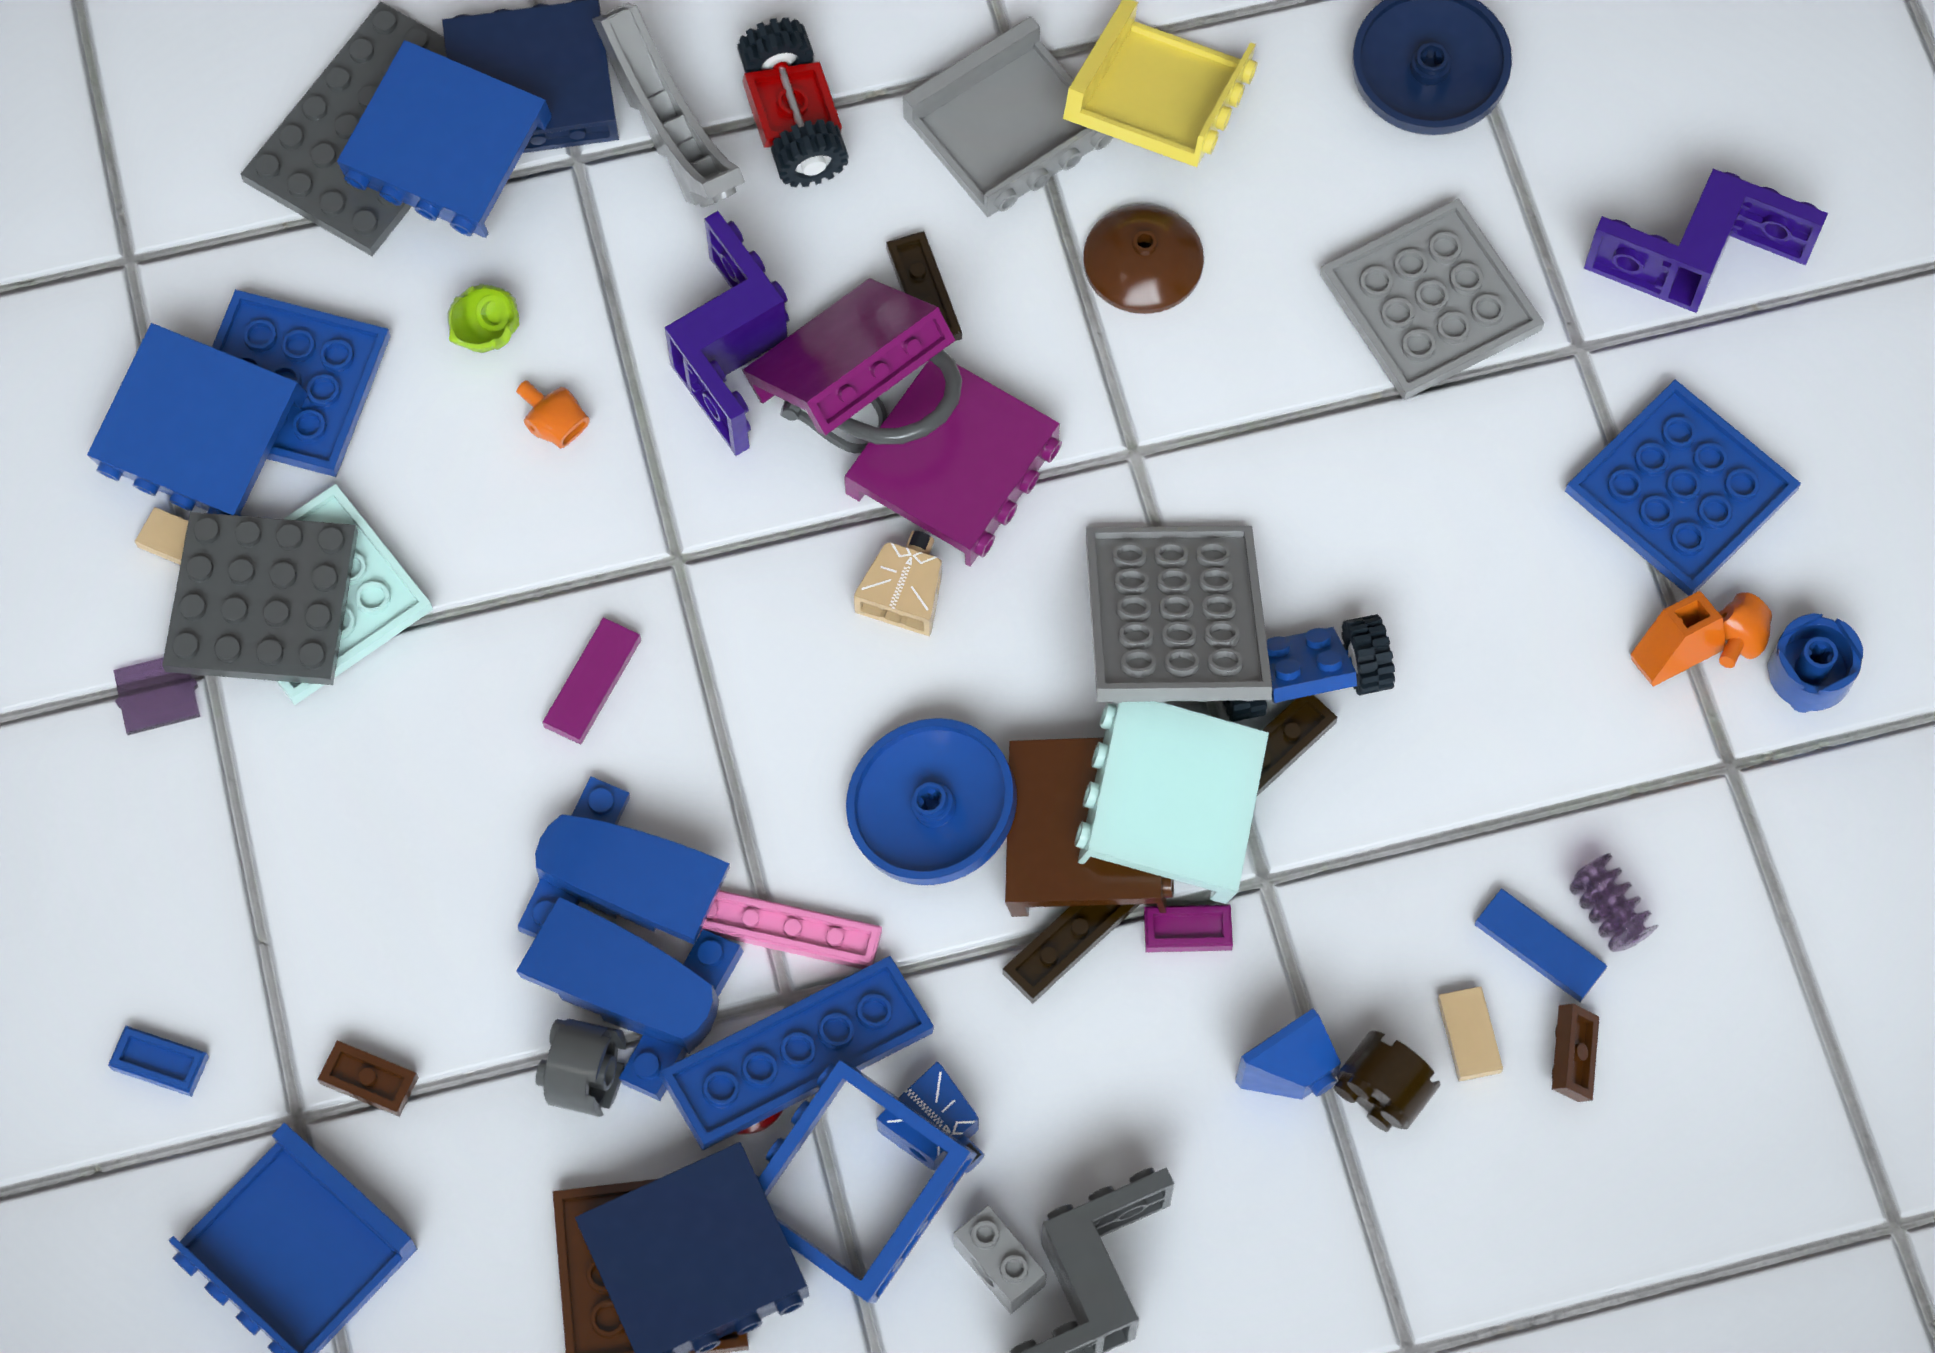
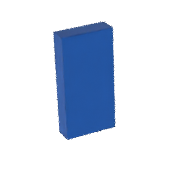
[108,1026,209,1097]

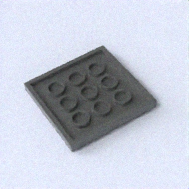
[162,512,358,685]

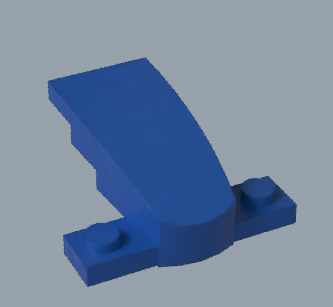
[518,776,730,945]
[516,897,744,1101]

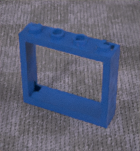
[756,1060,977,1303]

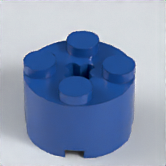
[1767,613,1863,713]

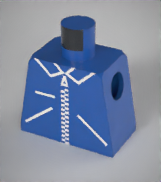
[876,1061,985,1173]

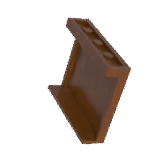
[1005,737,1174,917]

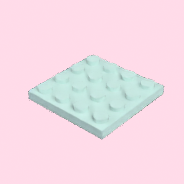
[276,484,433,705]

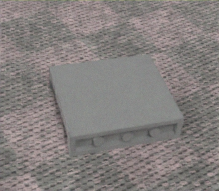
[903,16,1113,218]

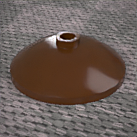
[1083,204,1204,314]

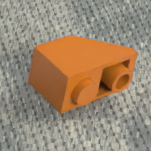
[1630,591,1726,687]

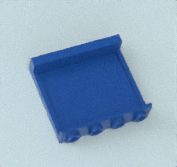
[337,40,552,238]
[87,323,307,516]
[168,1122,417,1353]

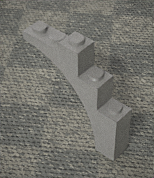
[592,3,745,207]

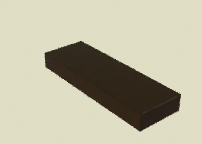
[886,231,962,341]

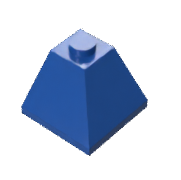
[1235,1008,1341,1100]

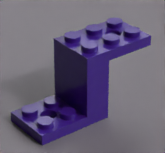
[1584,168,1828,313]
[664,211,789,456]

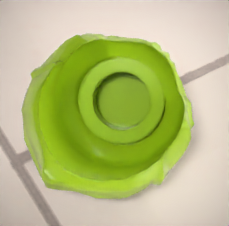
[447,283,519,353]

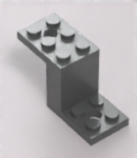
[1010,1167,1175,1353]

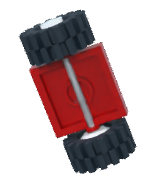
[737,18,849,187]

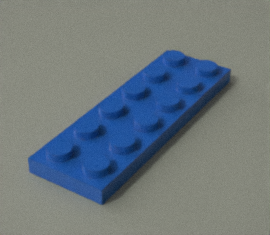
[660,956,934,1151]

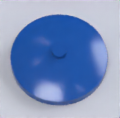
[846,718,1017,885]

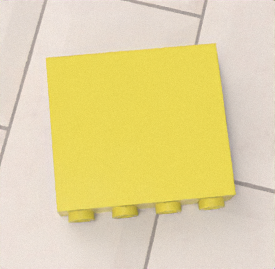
[1063,0,1258,167]

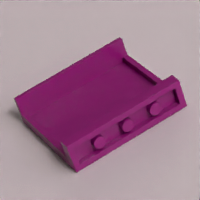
[742,278,956,436]
[844,360,1062,567]

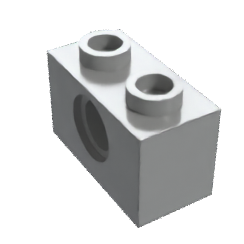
[954,1205,1046,1314]

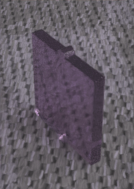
[113,657,201,735]

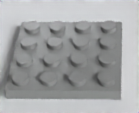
[1320,198,1545,400]

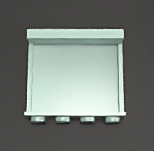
[1075,701,1269,904]

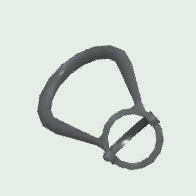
[780,350,962,453]

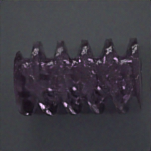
[1569,853,1659,952]

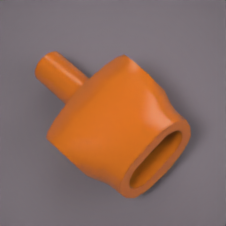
[516,380,590,449]
[1719,592,1772,668]

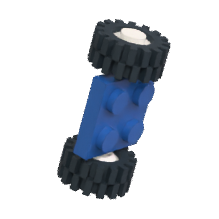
[1223,614,1395,722]

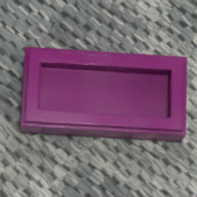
[1144,905,1233,952]

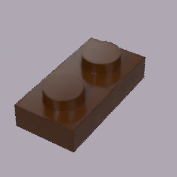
[1552,1003,1599,1102]
[317,1040,419,1117]

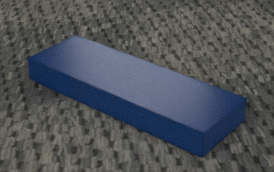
[1475,888,1608,1003]

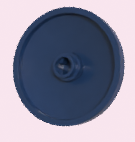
[1352,0,1512,135]

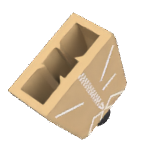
[854,531,942,637]

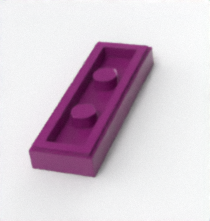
[543,617,641,745]

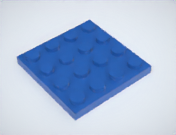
[212,289,391,477]
[1565,379,1801,596]

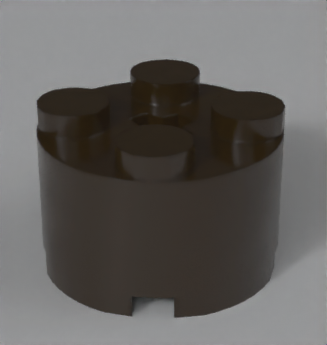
[1333,1031,1441,1132]

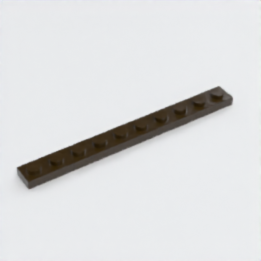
[1002,695,1338,1004]

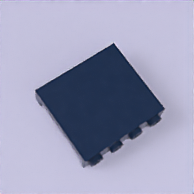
[442,0,619,153]
[575,1142,809,1353]

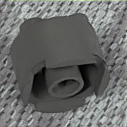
[536,1019,626,1117]

